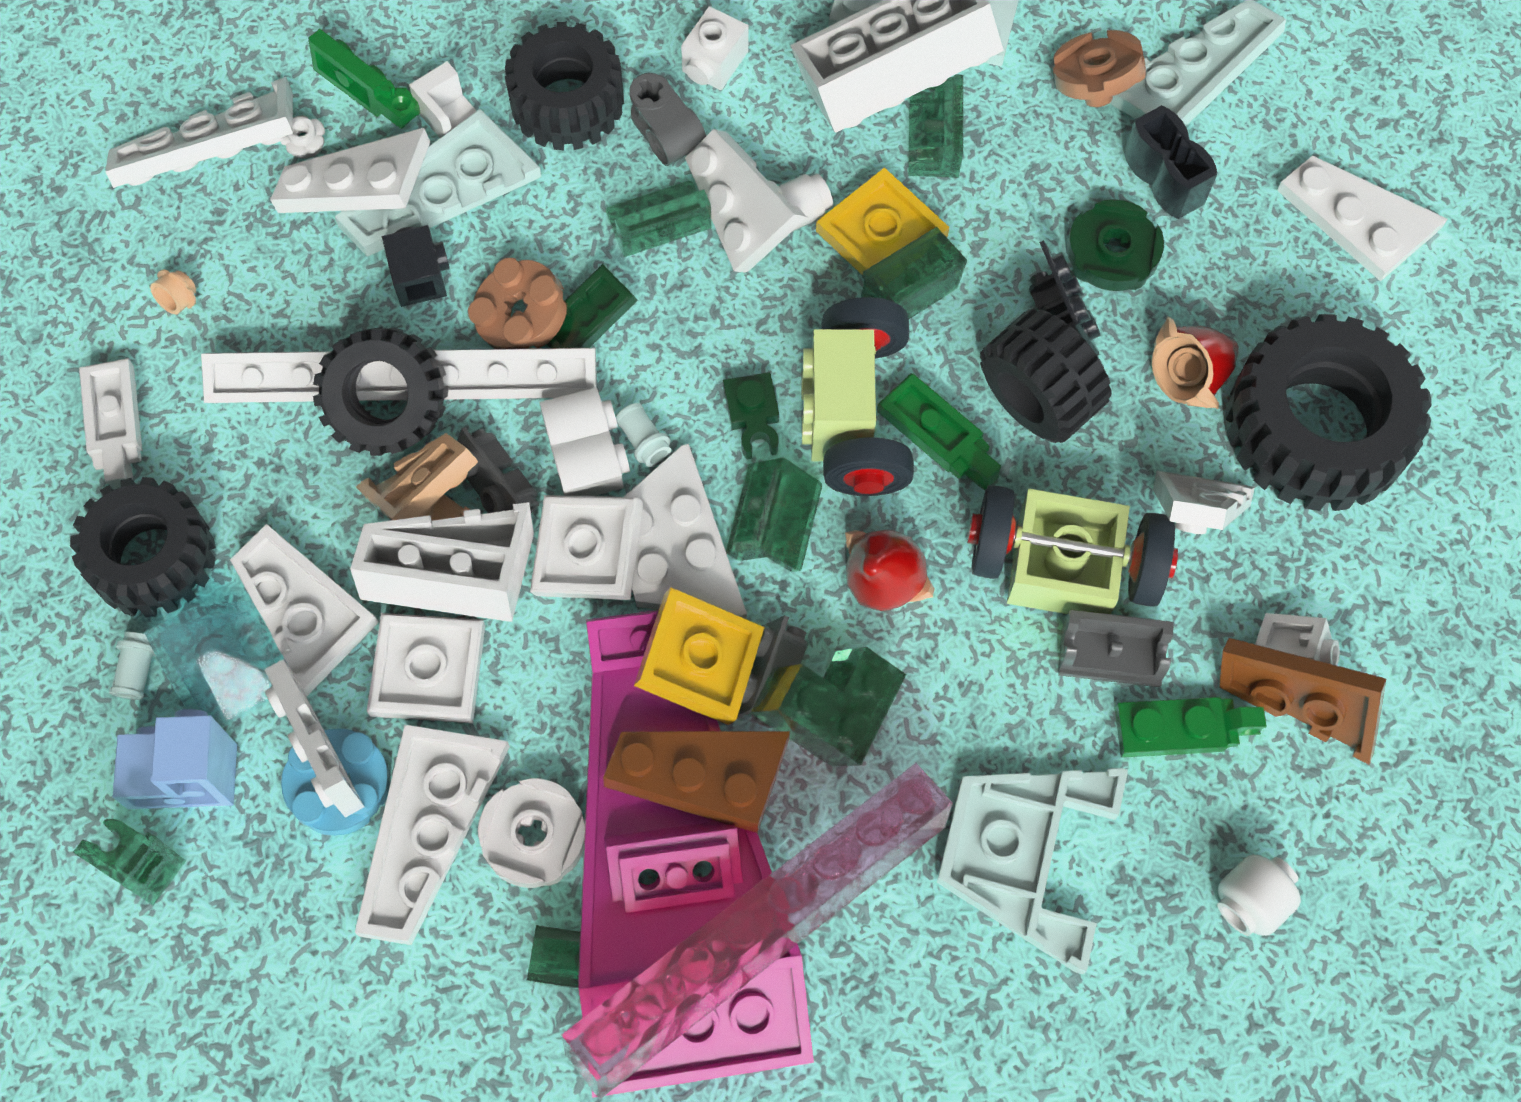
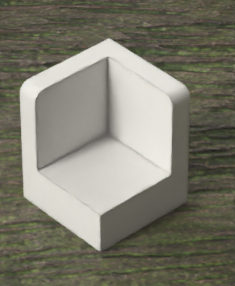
[409,61,476,138]

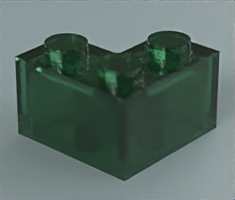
[750,647,907,766]

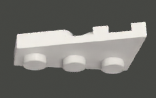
[270,128,431,213]
[685,129,807,273]
[1277,156,1448,281]
[1153,471,1255,534]
[230,524,378,697]
[264,659,364,818]

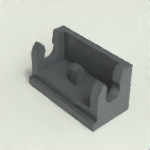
[1058,610,1174,687]

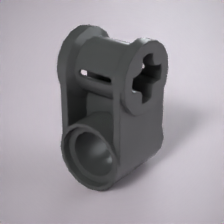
[630,73,706,166]

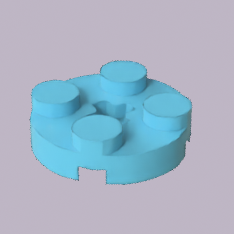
[281,728,391,836]

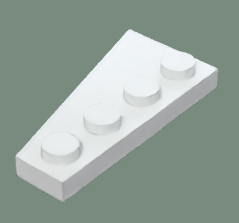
[355,725,510,945]

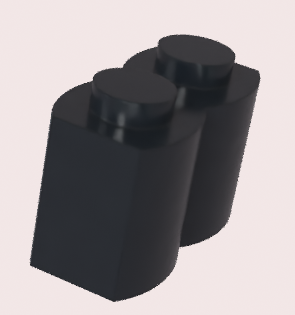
[1124,105,1217,219]

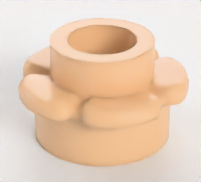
[150,269,196,315]

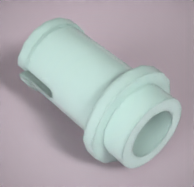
[616,403,671,467]
[109,632,159,700]

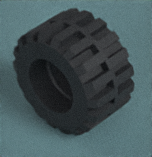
[505,21,624,151]
[980,308,1112,443]
[313,327,448,456]
[70,477,216,617]

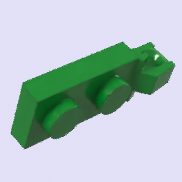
[308,29,420,129]
[877,373,1001,490]
[1114,697,1267,758]

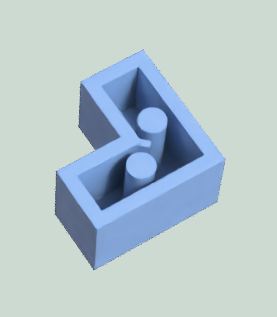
[112,709,237,809]

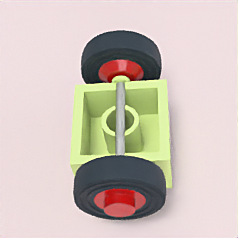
[801,297,914,496]
[967,485,1178,614]

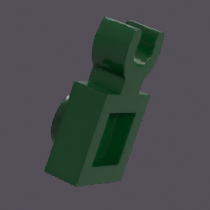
[723,372,779,459]

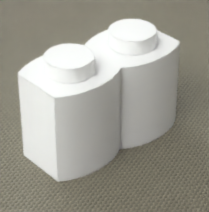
[540,387,630,496]

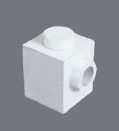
[681,6,749,90]

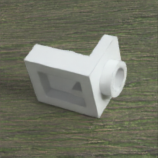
[1255,613,1340,666]

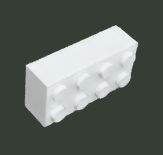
[790,0,1004,133]

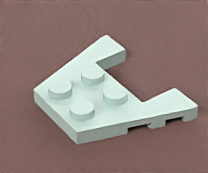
[937,768,1128,974]

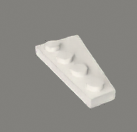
[105,77,293,188]

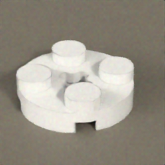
[478,778,585,888]

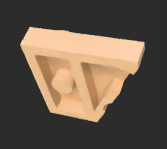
[356,433,478,520]

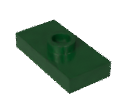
[547,264,638,348]

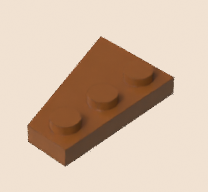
[1219,638,1387,765]
[603,731,790,833]

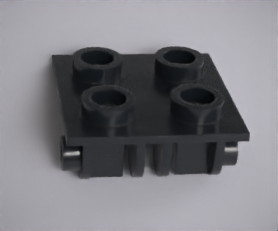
[1029,240,1101,355]

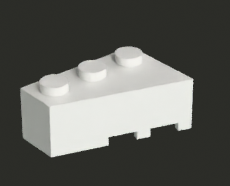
[350,502,534,622]

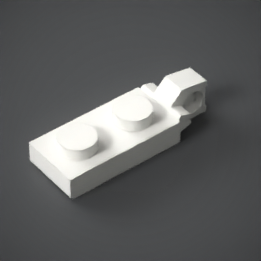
[79,358,143,490]

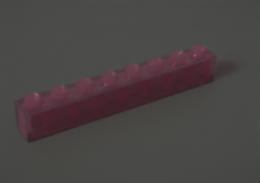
[561,763,953,1100]

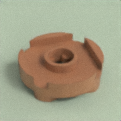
[1052,30,1146,107]
[468,257,567,349]

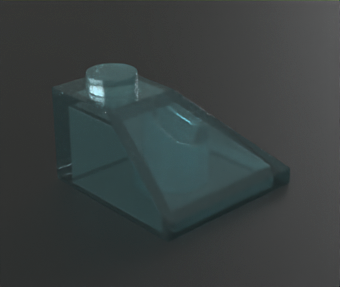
[144,600,284,727]

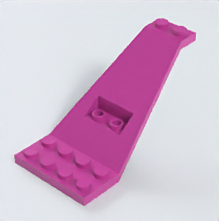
[578,610,814,1098]

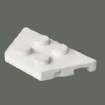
[624,444,747,619]

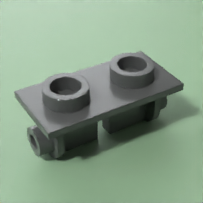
[457,427,539,513]
[737,615,808,728]

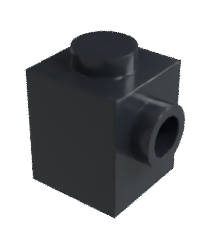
[381,225,450,307]

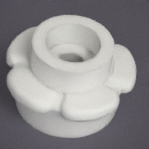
[280,115,325,159]

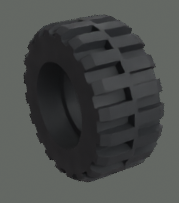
[1225,314,1432,511]

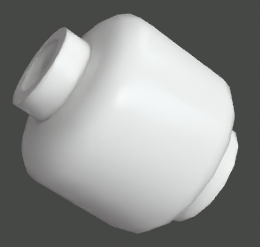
[1217,855,1301,936]

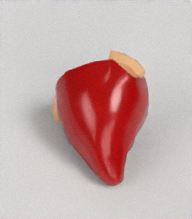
[1152,316,1239,409]
[845,529,935,611]

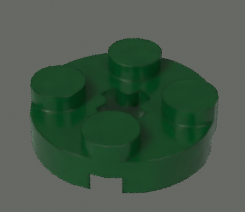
[1067,199,1164,291]

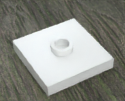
[530,495,643,600]
[367,613,485,723]

